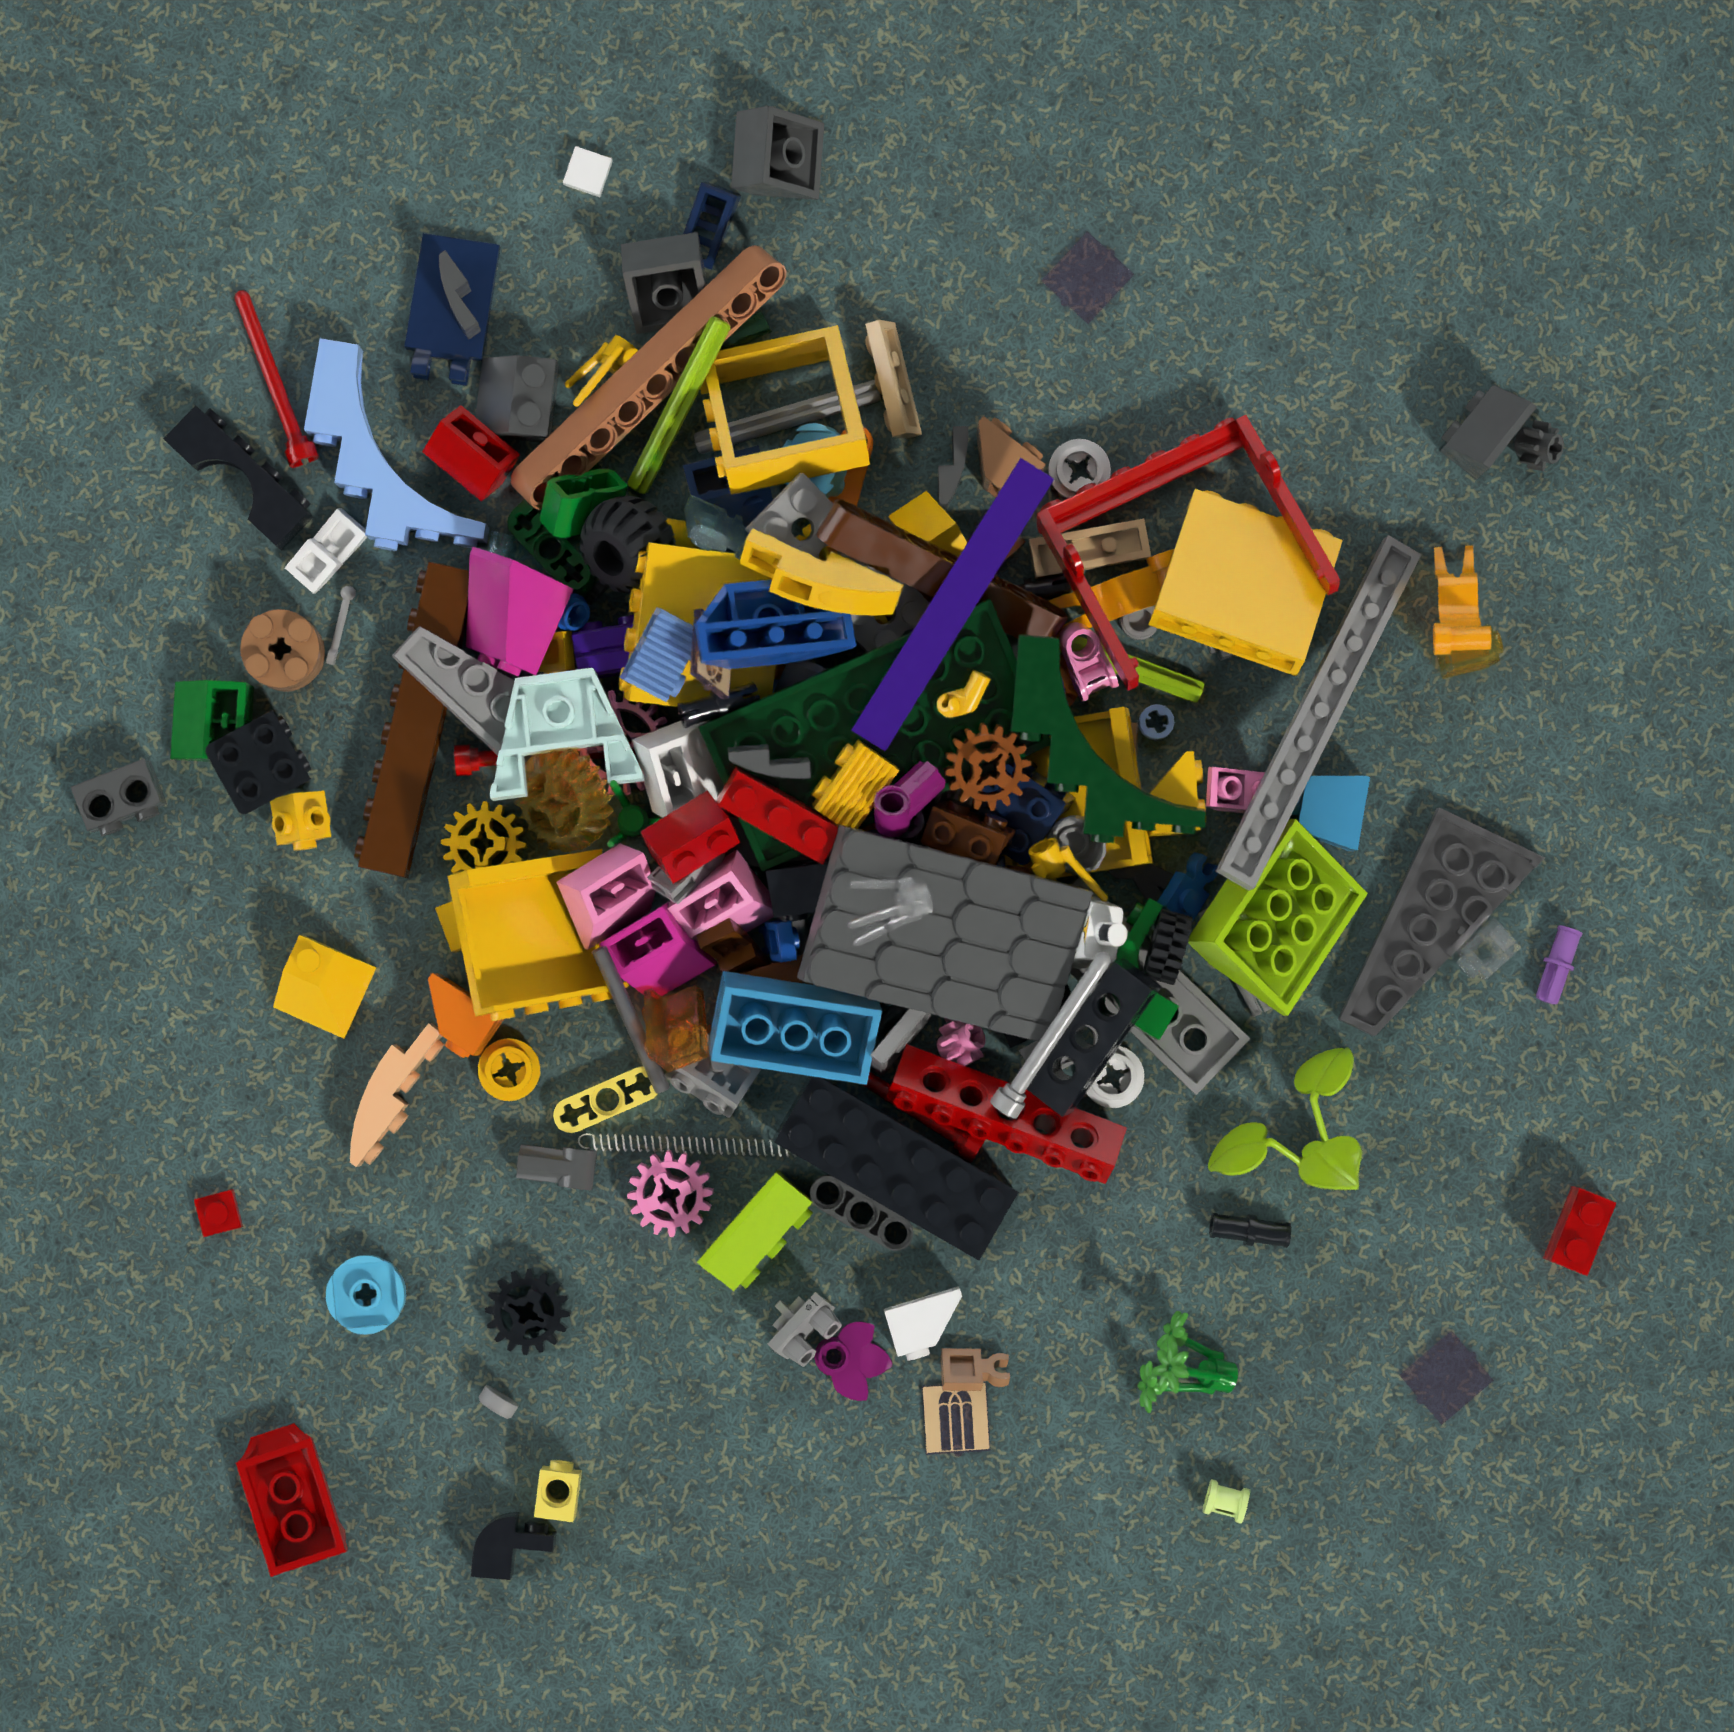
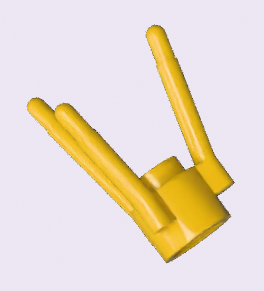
[564,335,638,407]
[1028,838,1108,902]

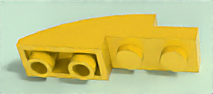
[739,528,904,616]

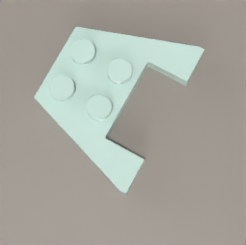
[490,668,645,801]

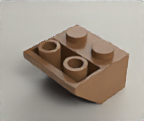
[976,416,1046,498]

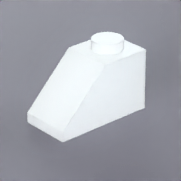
[884,1286,962,1361]

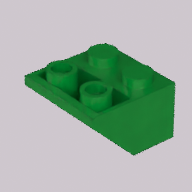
[170,680,254,762]

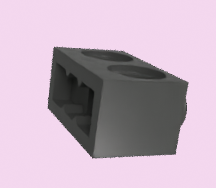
[71,758,167,836]

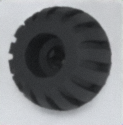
[580,496,676,593]

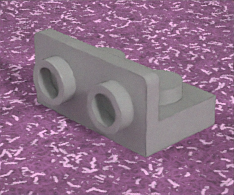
[665,1027,761,1118]

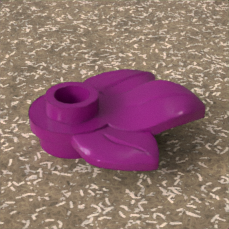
[814,1321,893,1401]

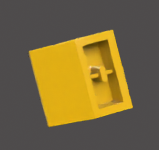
[1148,751,1206,837]

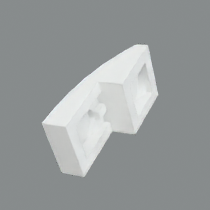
[285,508,367,594]

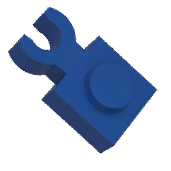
[1157,852,1218,922]
[758,919,800,962]

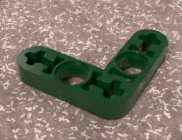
[507,463,602,595]

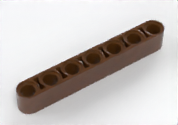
[816,499,1068,639]

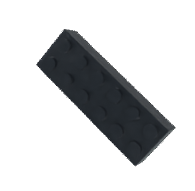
[772,1076,1019,1261]

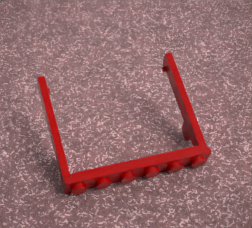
[1037,415,1340,691]

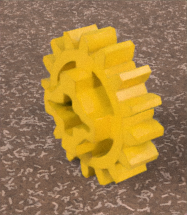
[441,801,527,874]

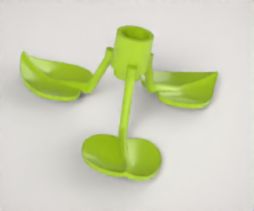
[1208,1047,1362,1190]

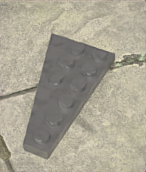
[1338,808,1545,1036]

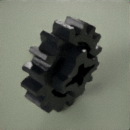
[485,1268,571,1355]

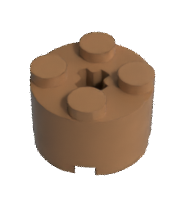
[240,609,325,692]

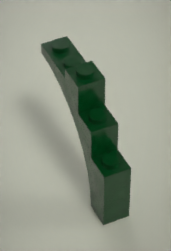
[1011,634,1206,843]

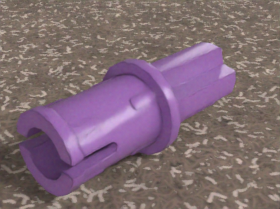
[1536,925,1583,1004]

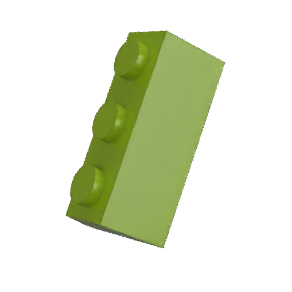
[697,1170,813,1291]

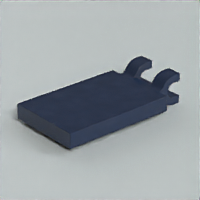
[404,233,501,386]

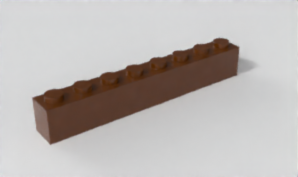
[354,562,469,878]

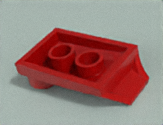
[236,1423,348,1577]

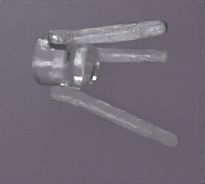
[848,877,933,946]

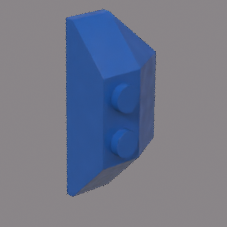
[695,580,856,669]

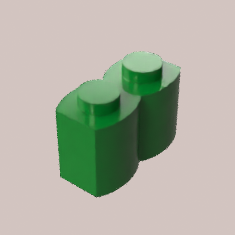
[539,469,628,538]

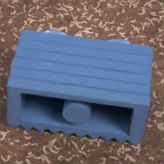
[619,607,699,702]

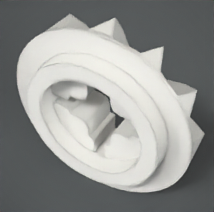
[1048,439,1111,498]
[1087,1046,1144,1108]

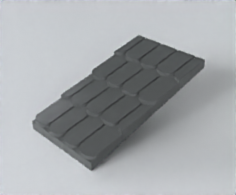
[797,824,1093,1041]

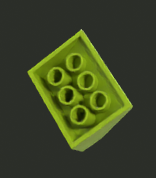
[1188,819,1368,1016]

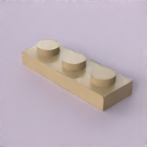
[865,320,922,439]
[1029,518,1151,579]

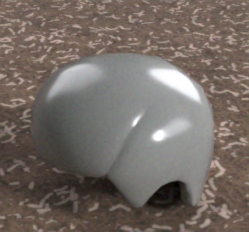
[1046,815,1106,875]

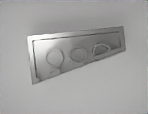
[392,627,514,755]

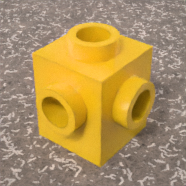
[270,791,332,851]

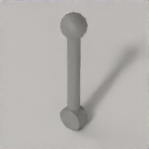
[326,586,356,665]

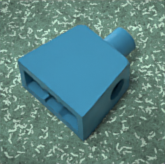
[1292,776,1370,852]

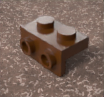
[921,799,1016,865]

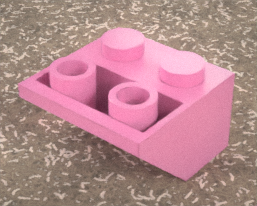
[557,843,656,950]
[667,850,773,941]

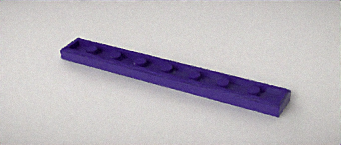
[851,458,1054,751]

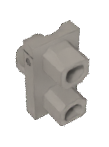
[767,1292,842,1367]

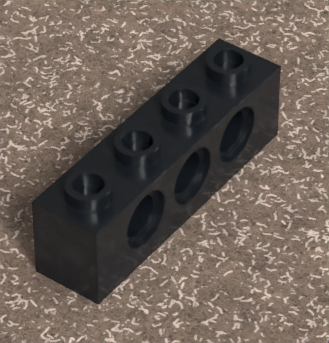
[1027,958,1162,1117]

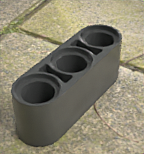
[810,1174,913,1251]

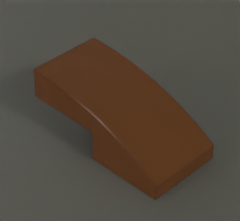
[696,918,770,974]

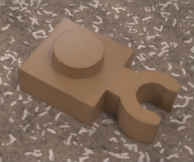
[940,1348,1010,1391]

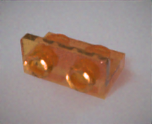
[642,985,709,1073]

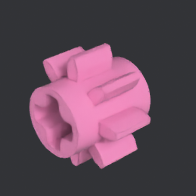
[937,1020,986,1066]

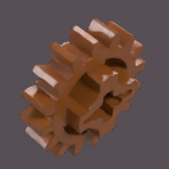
[944,723,1031,811]

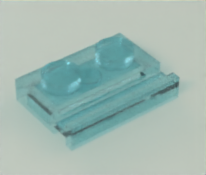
[684,495,746,559]

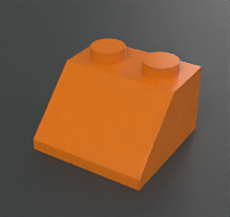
[428,973,504,1058]

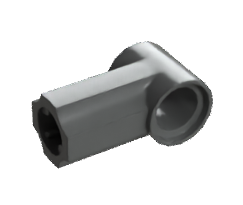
[516,1144,597,1190]

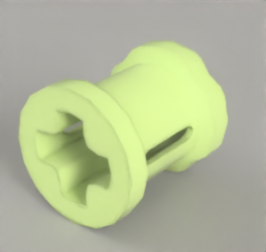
[1203,1479,1250,1524]

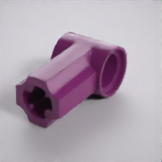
[874,761,945,837]

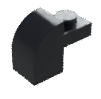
[471,1512,557,1580]

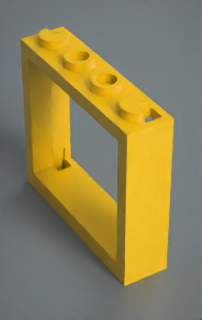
[700,325,870,495]

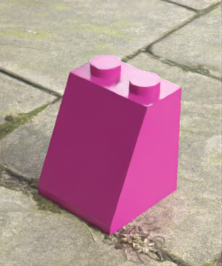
[466,547,573,677]

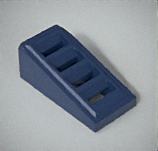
[683,182,741,270]

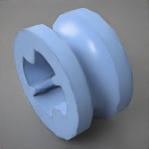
[1138,704,1175,740]

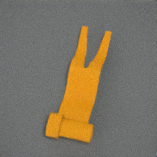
[1433,545,1491,655]
[1049,549,1174,637]

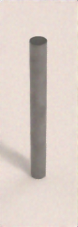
[592,946,670,1094]

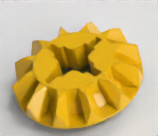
[478,1038,541,1101]

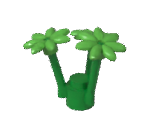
[1137,1311,1238,1413]

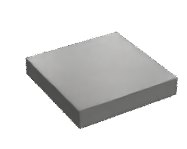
[870,1009,931,1076]

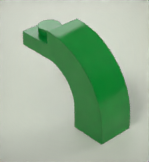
[1109,898,1179,1040]

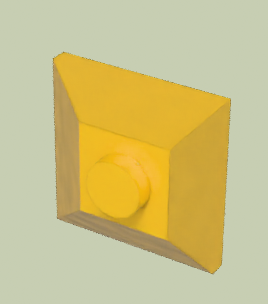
[273,935,377,1039]

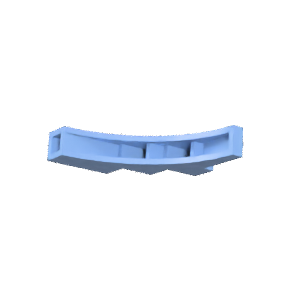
[304,338,489,551]

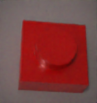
[194,1189,243,1237]

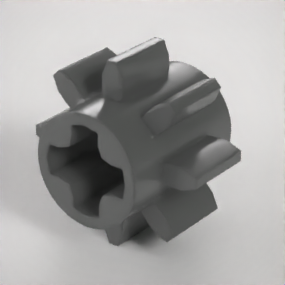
[1515,420,1564,471]

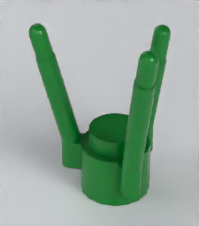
[607,780,662,848]

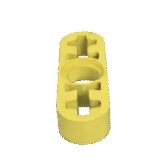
[553,1066,658,1133]

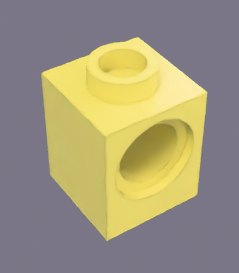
[534,1460,582,1522]

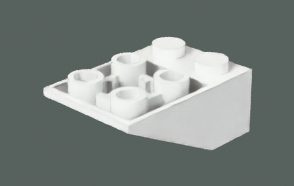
[632,720,724,818]

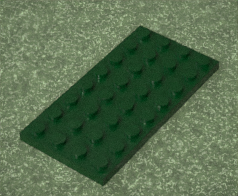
[698,598,1050,872]

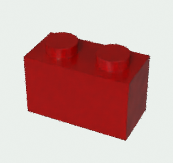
[422,405,520,502]
[640,791,740,884]
[1543,1186,1616,1276]

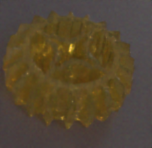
[514,749,614,853]

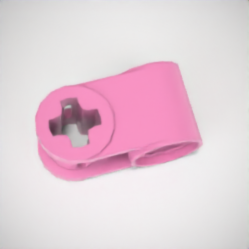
[1059,622,1119,702]

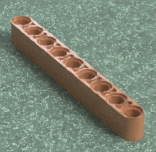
[511,245,786,510]

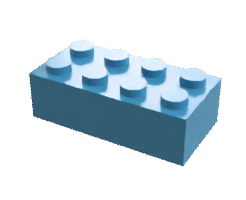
[708,971,882,1085]

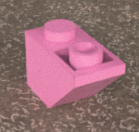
[1206,767,1265,813]

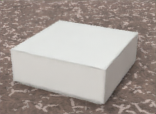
[563,146,613,197]

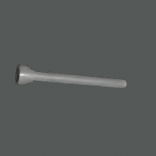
[990,952,1111,1119]

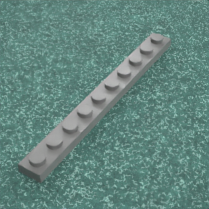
[1216,535,1421,891]

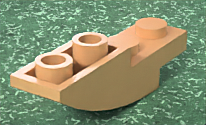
[350,1023,445,1167]

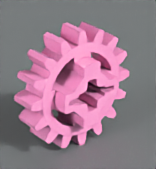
[627,1150,714,1237]

